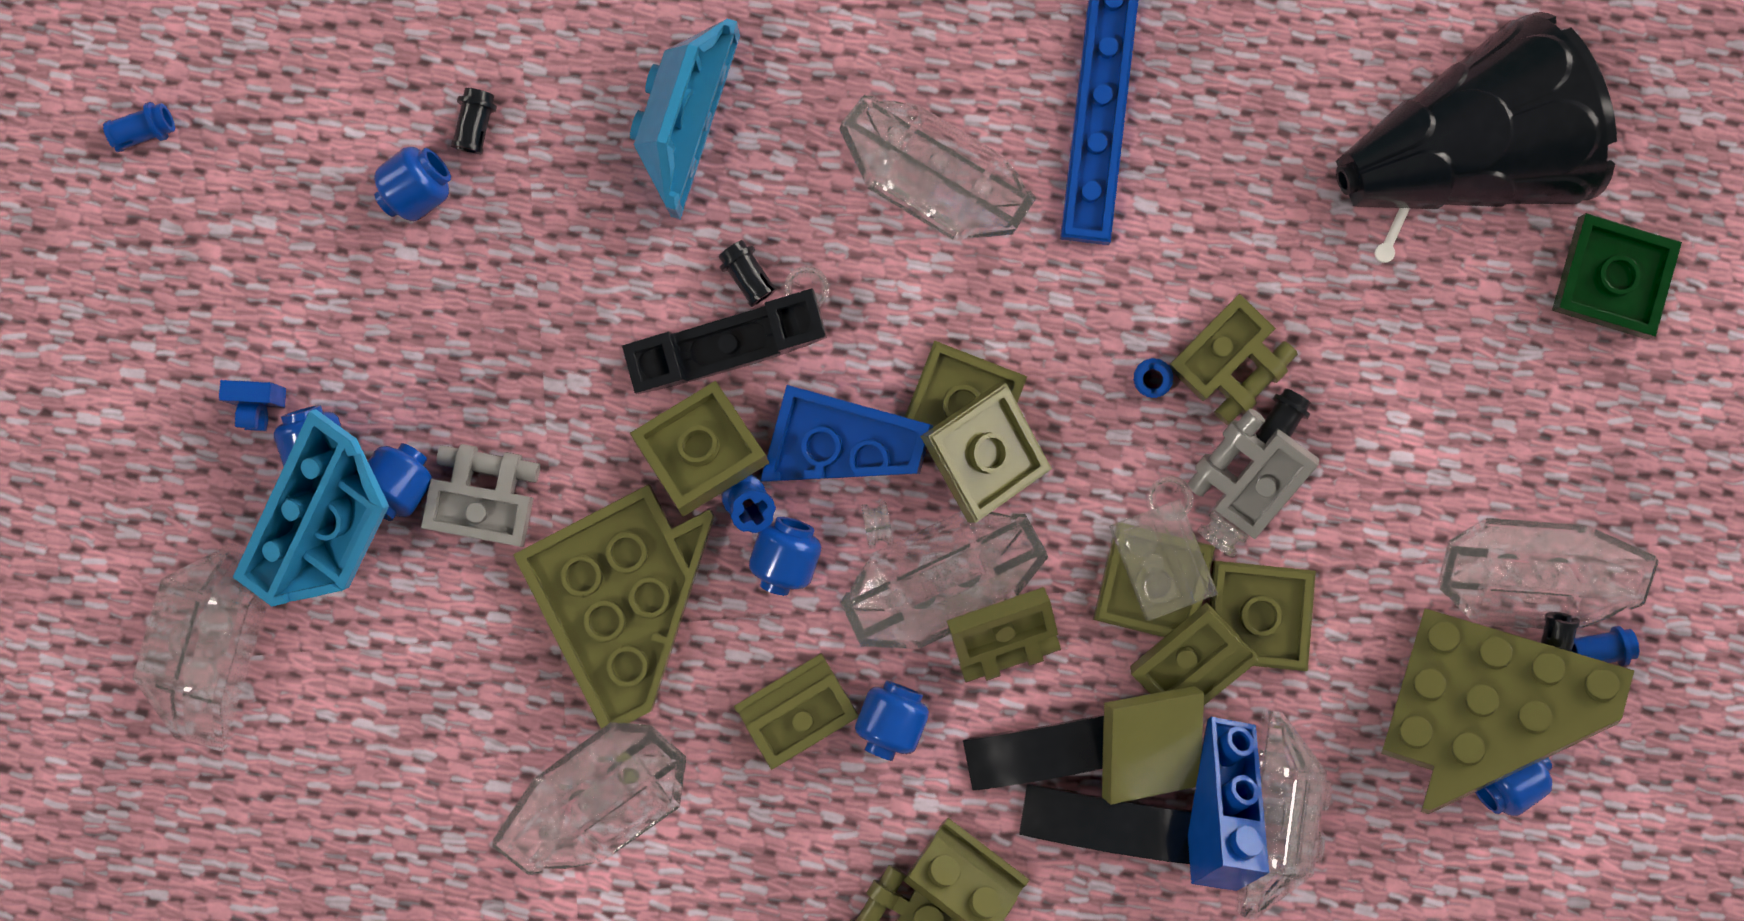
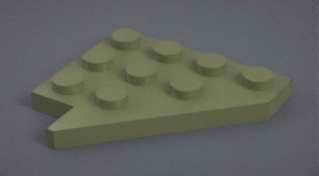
[513,484,715,736]
[1381,608,1634,814]

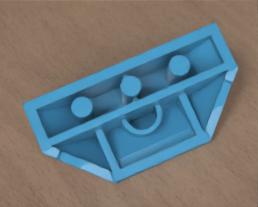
[630,18,740,220]
[233,409,389,607]

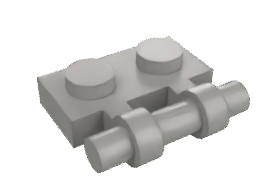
[1187,408,1319,539]
[421,444,540,547]

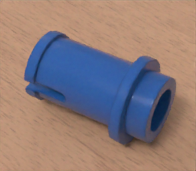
[103,102,175,152]
[1133,358,1174,398]
[1572,626,1640,666]

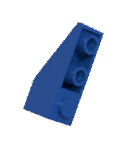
[1188,717,1269,891]

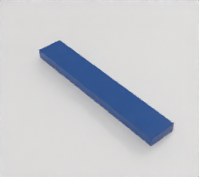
[1060,0,1138,245]

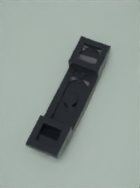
[622,288,827,394]
[963,714,1104,791]
[1019,783,1192,864]

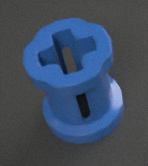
[721,475,776,533]

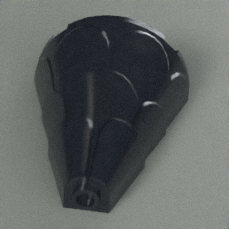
[1336,12,1617,209]

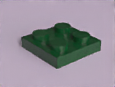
[1552,213,1682,340]

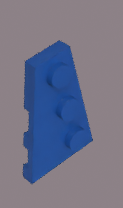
[760,385,933,482]

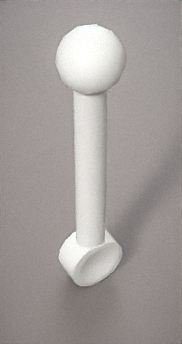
[1374,208,1410,263]

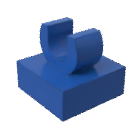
[219,380,286,431]

